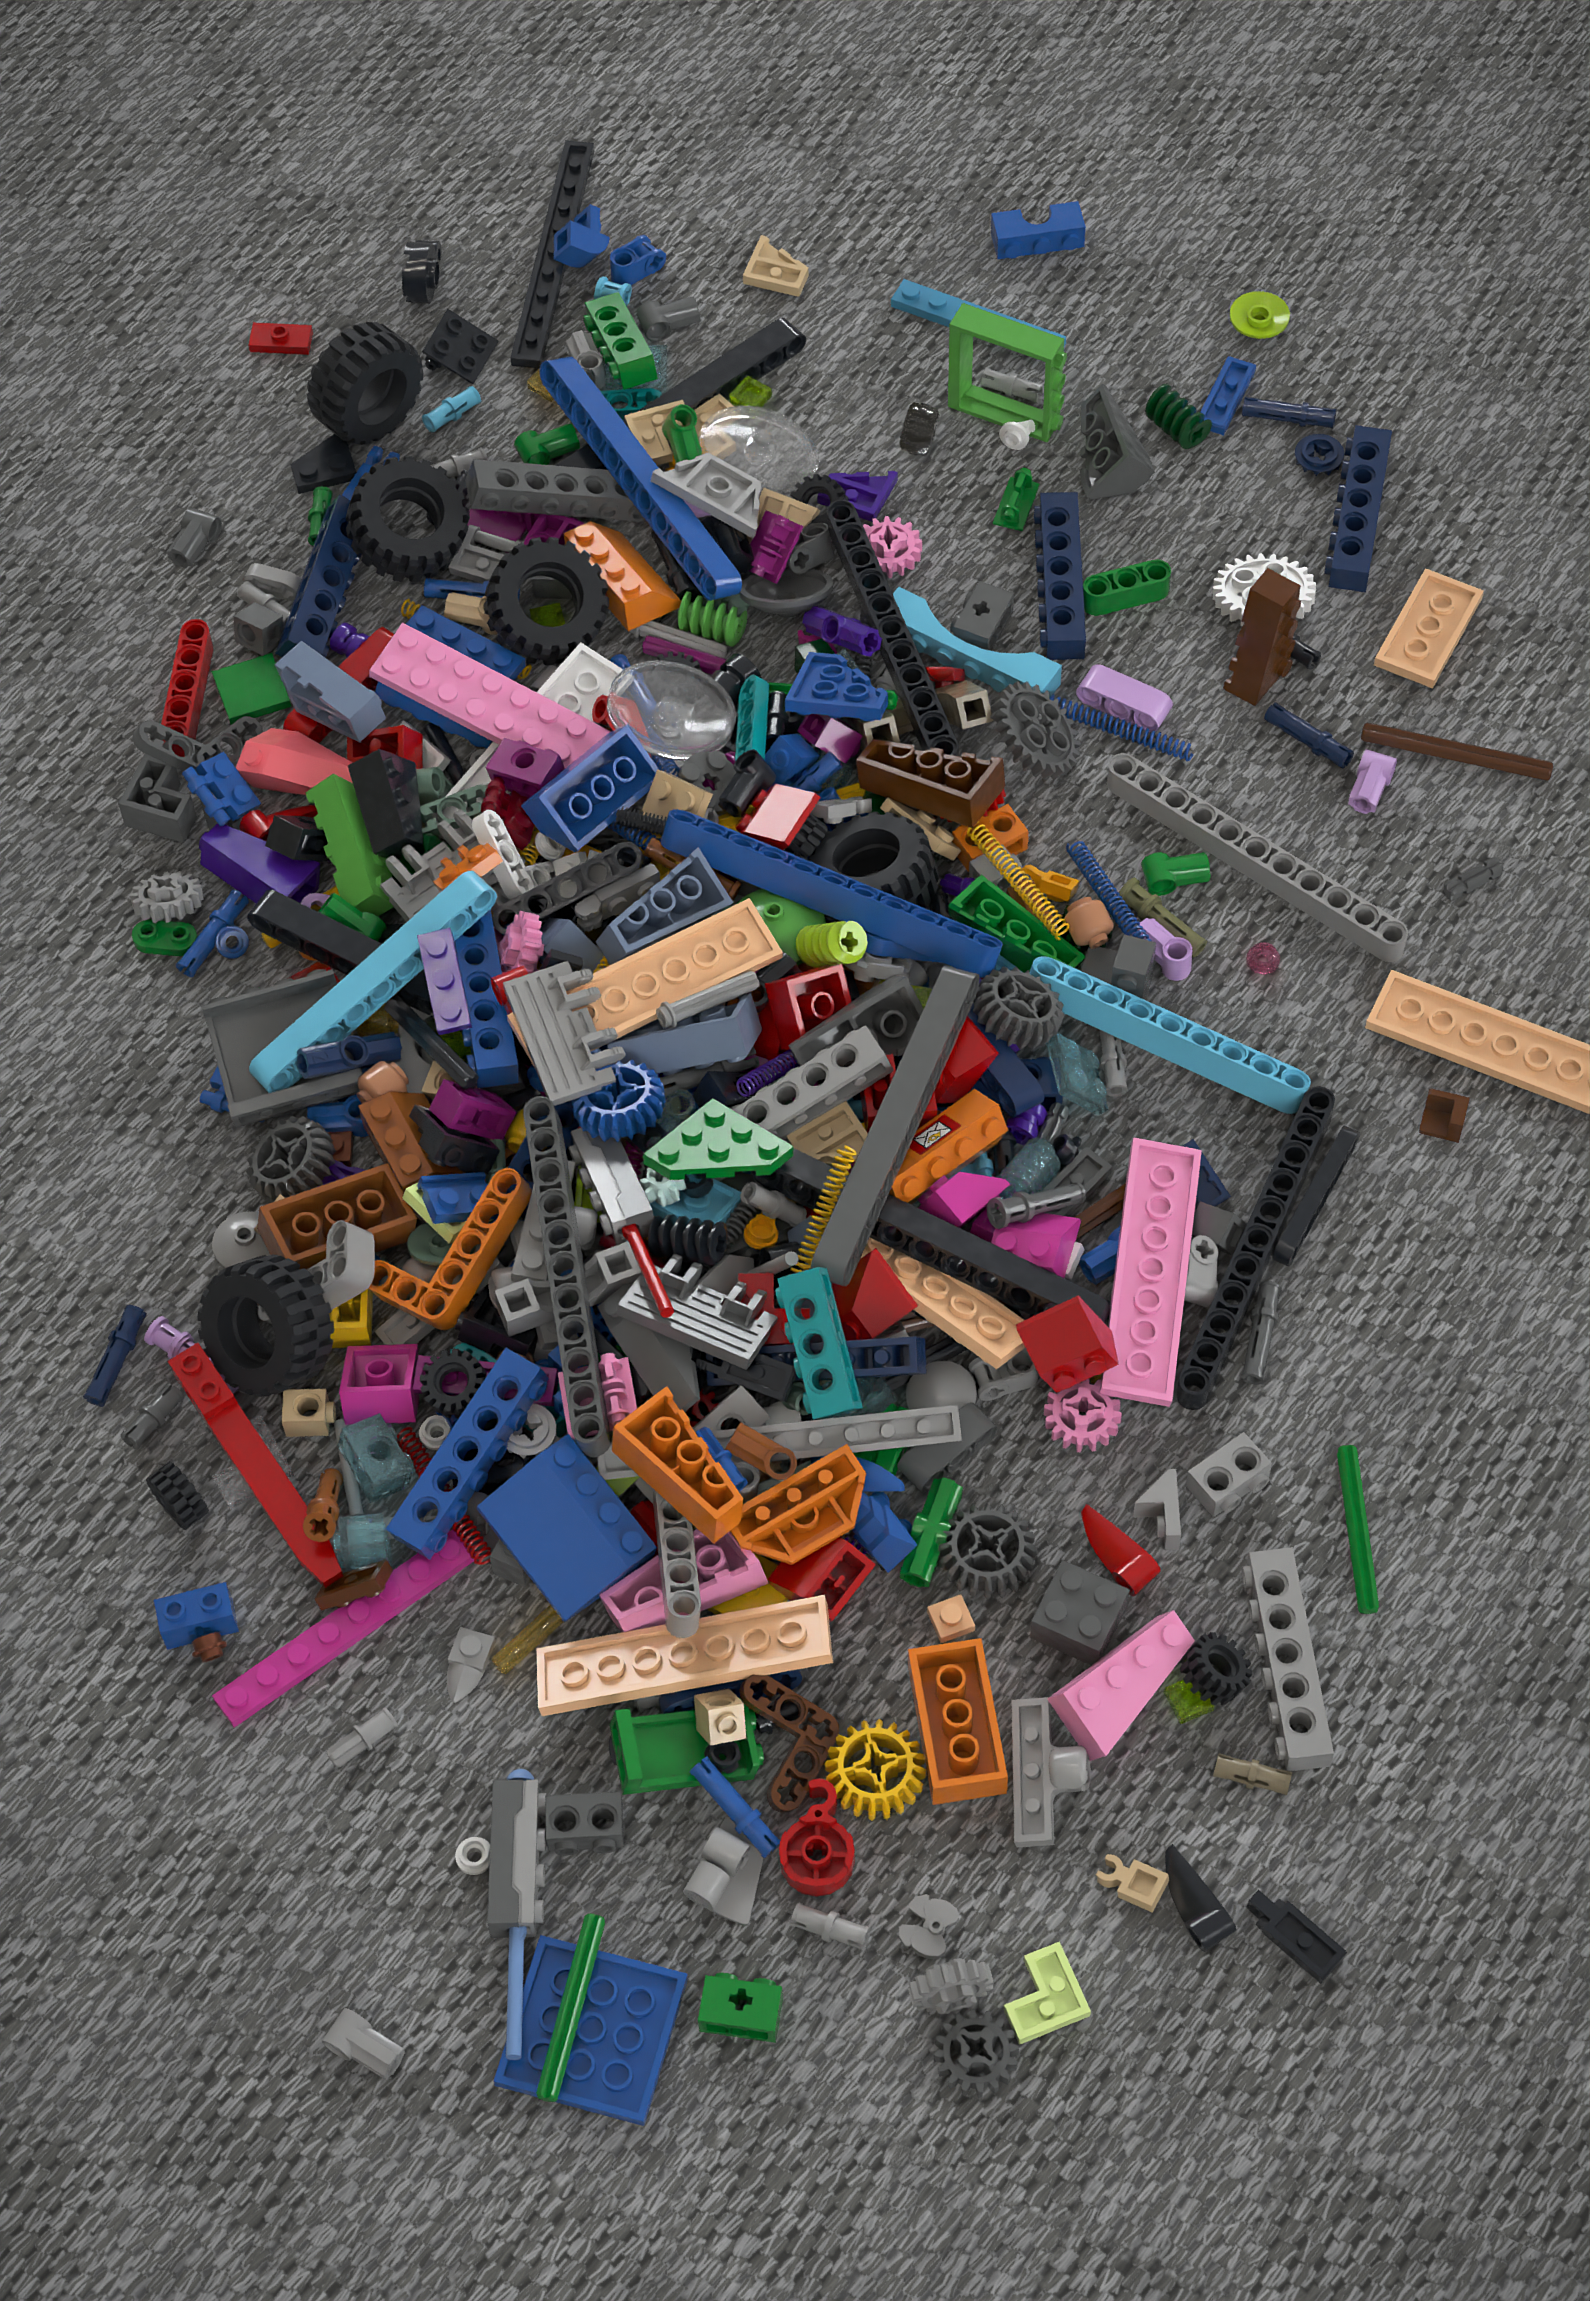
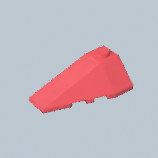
[236,728,353,795]

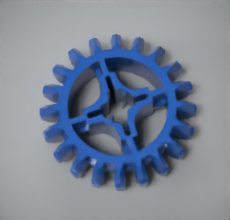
[571,1059,666,1143]

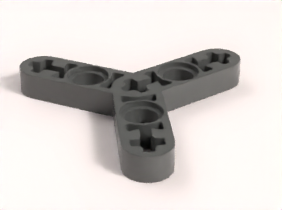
[132,716,263,830]

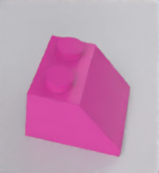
[917,1172,1011,1228]
[991,1213,1081,1278]
[339,1344,419,1425]

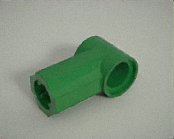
[662,404,702,464]
[514,423,580,465]
[1141,852,1211,896]
[318,892,387,942]

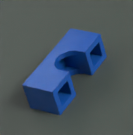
[991,201,1086,259]

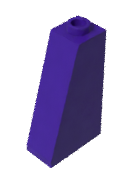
[199,823,320,903]

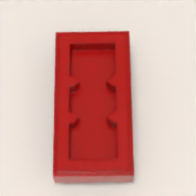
[248,322,313,355]

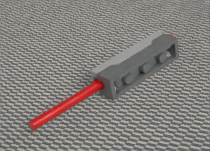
[568,1126,674,1318]

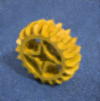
[825,1719,926,1821]

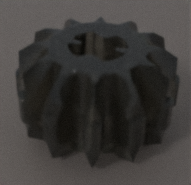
[899,402,940,456]

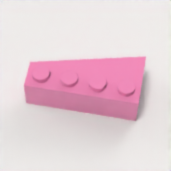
[599,1529,769,1632]
[1047,1610,1195,1761]

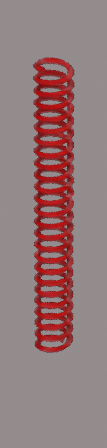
[396,1427,492,1565]

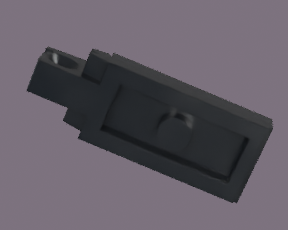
[1246,1890,1347,1984]

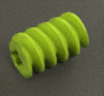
[796,920,868,968]

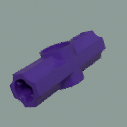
[802,606,882,656]

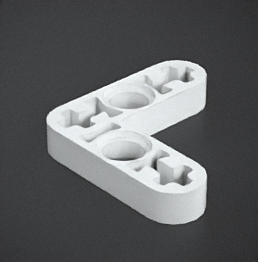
[472,810,556,900]

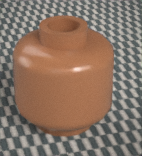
[1064,897,1114,949]
[357,1061,409,1104]

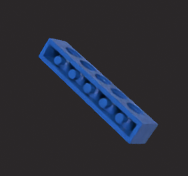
[454,909,518,1088]
[386,1348,549,1560]

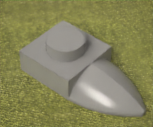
[447,1627,496,1703]

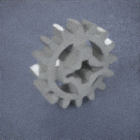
[130,871,204,923]
[908,1958,994,2014]

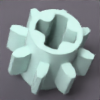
[640,1167,686,1207]

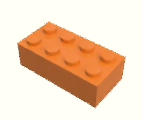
[908,1638,1008,1805]

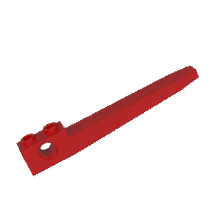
[167,1342,344,1588]

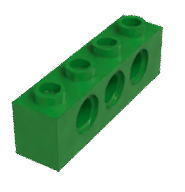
[583,292,658,390]

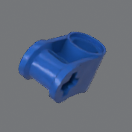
[610,235,666,285]

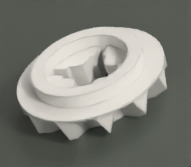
[507,1404,556,1459]

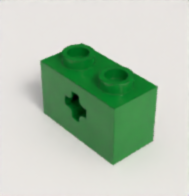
[698,1973,783,2043]

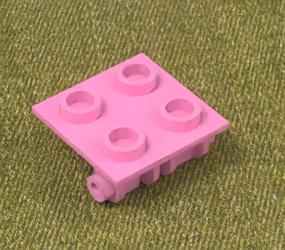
[558,1353,637,1440]

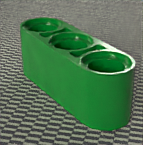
[1083,559,1171,616]

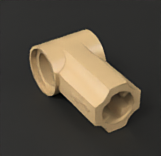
[444,592,498,635]

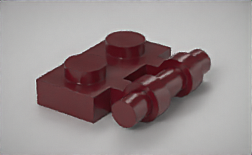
[480,777,535,851]

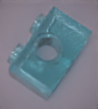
[337,1413,414,1504]
[333,1513,393,1572]

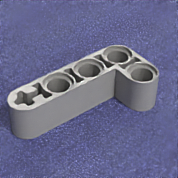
[258,1220,375,1324]

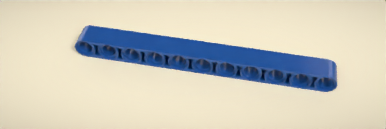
[539,357,742,601]
[661,809,1003,978]

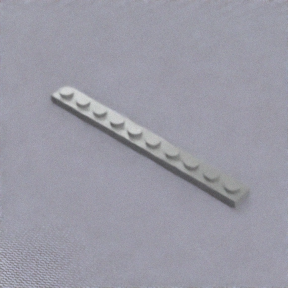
[597,1405,962,1480]

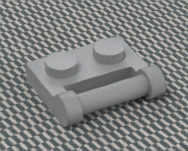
[448,525,524,583]

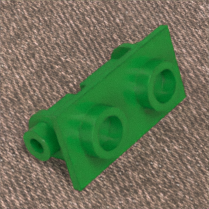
[993,468,1040,531]

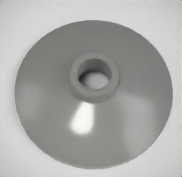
[212,1212,270,1268]

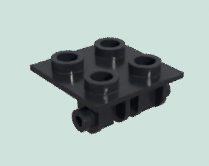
[422,309,499,384]

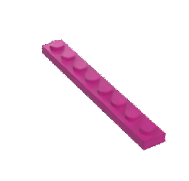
[212,1529,475,1728]

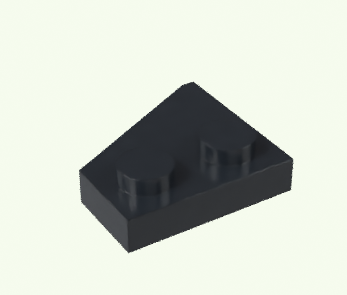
[290,434,357,494]

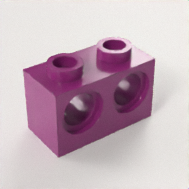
[429,1079,516,1140]

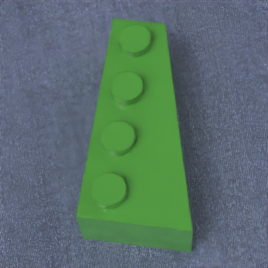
[305,774,393,917]

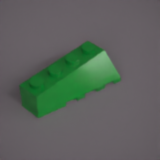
[948,874,1086,973]

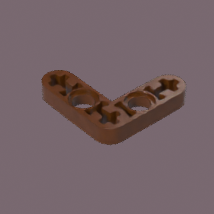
[739,1675,839,1813]

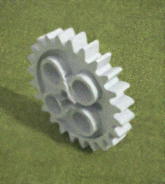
[1213,553,1316,626]

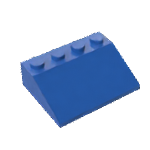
[476,1434,657,1623]

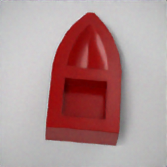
[925,667,965,689]

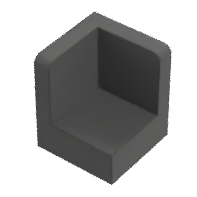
[1192,1201,1247,1256]

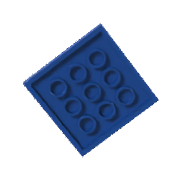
[493,1935,688,2126]

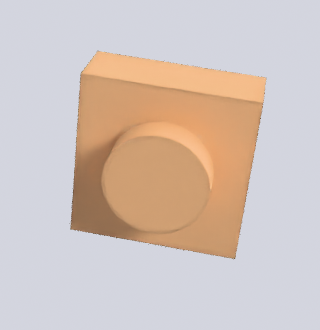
[927,1594,975,1643]

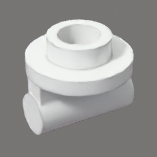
[999,420,1035,450]

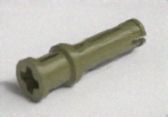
[1118,877,1207,957]

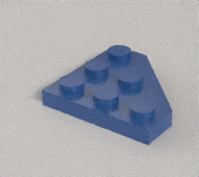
[785,652,888,721]

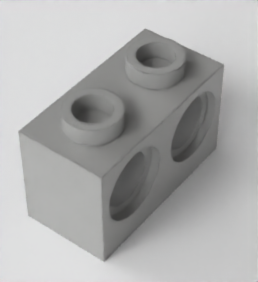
[1186,1432,1272,1518]

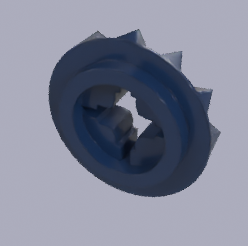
[1294,434,1344,476]

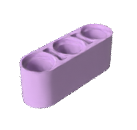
[1076,664,1173,732]

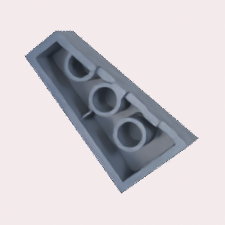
[596,847,733,965]
[607,992,762,1076]

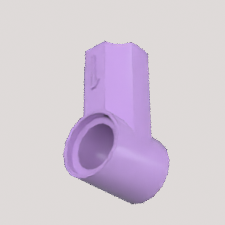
[1348,749,1397,814]
[1132,918,1192,981]

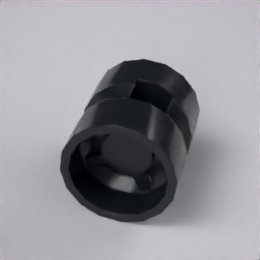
[702,653,762,714]

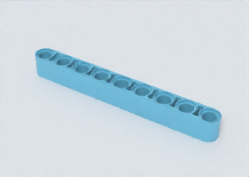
[249,871,497,1093]
[1030,956,1311,1114]

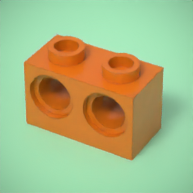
[952,804,1029,872]

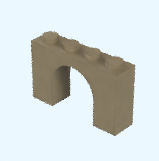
[847,680,993,751]

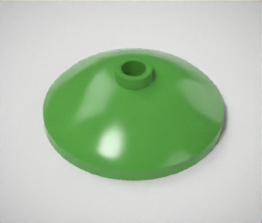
[735,889,826,966]

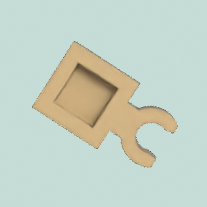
[1096,1854,1169,1913]

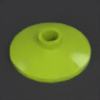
[1230,291,1290,339]

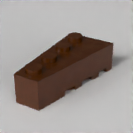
[1223,568,1301,706]
[856,739,1005,828]

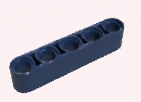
[920,986,1044,1117]

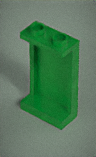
[609,1698,764,1795]

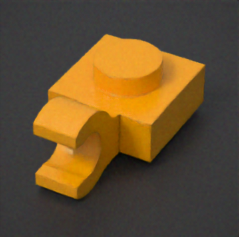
[1021,865,1080,902]

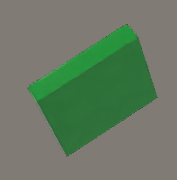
[211,653,291,725]

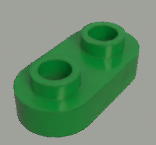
[132,919,198,956]

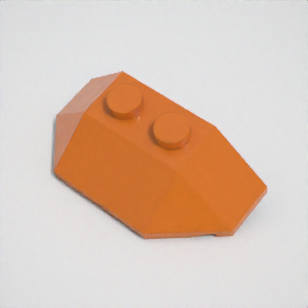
[730,1444,866,1565]

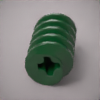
[1145,383,1212,449]

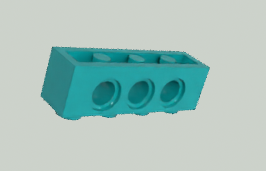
[776,1267,863,1419]

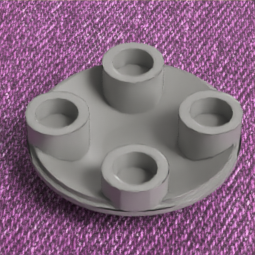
[906,1361,978,1410]

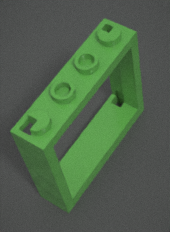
[948,303,1067,442]

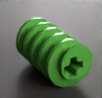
[677,592,747,647]

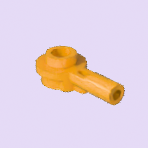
[743,1212,779,1250]

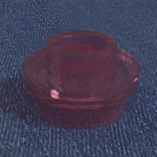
[1246,942,1280,975]

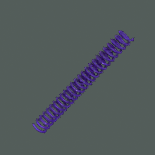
[736,1049,799,1097]

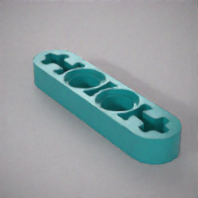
[735,674,769,761]

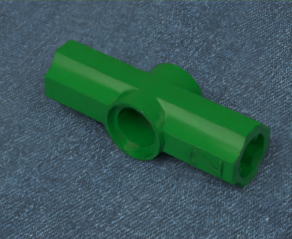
[900,1477,963,1588]

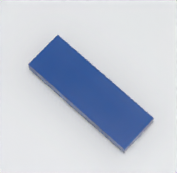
[1200,356,1256,435]

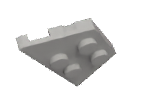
[651,452,761,538]

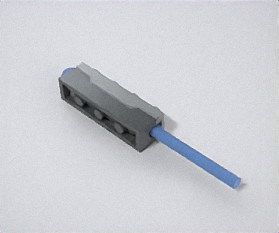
[487,1769,547,2060]

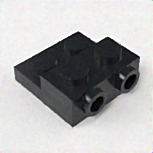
[409,1105,500,1174]
[455,1284,538,1356]

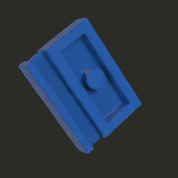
[417,1172,499,1224]

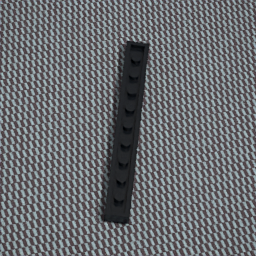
[510,140,595,369]

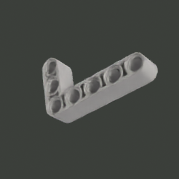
[653,1461,760,1638]

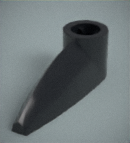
[1165,1844,1237,1952]

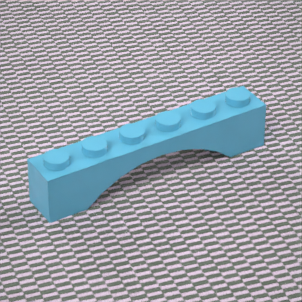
[893,587,1062,699]

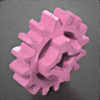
[863,516,922,578]
[499,911,544,974]
[1044,1379,1122,1453]

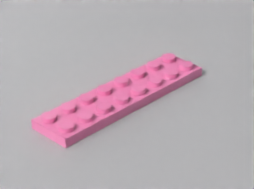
[369,623,611,769]
[1099,1138,1202,1407]

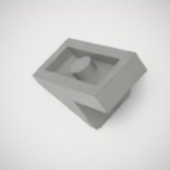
[1133,1469,1181,1550]

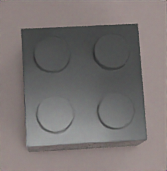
[1030,1560,1130,1666]

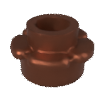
[192,1632,227,1662]

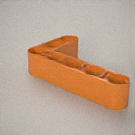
[368,1168,532,1330]

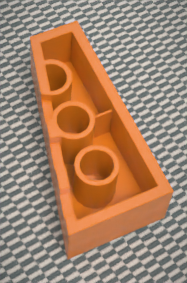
[612,1386,743,1543]

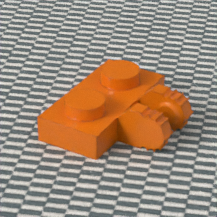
[433,843,503,892]

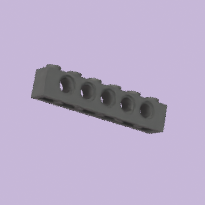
[465,459,647,522]

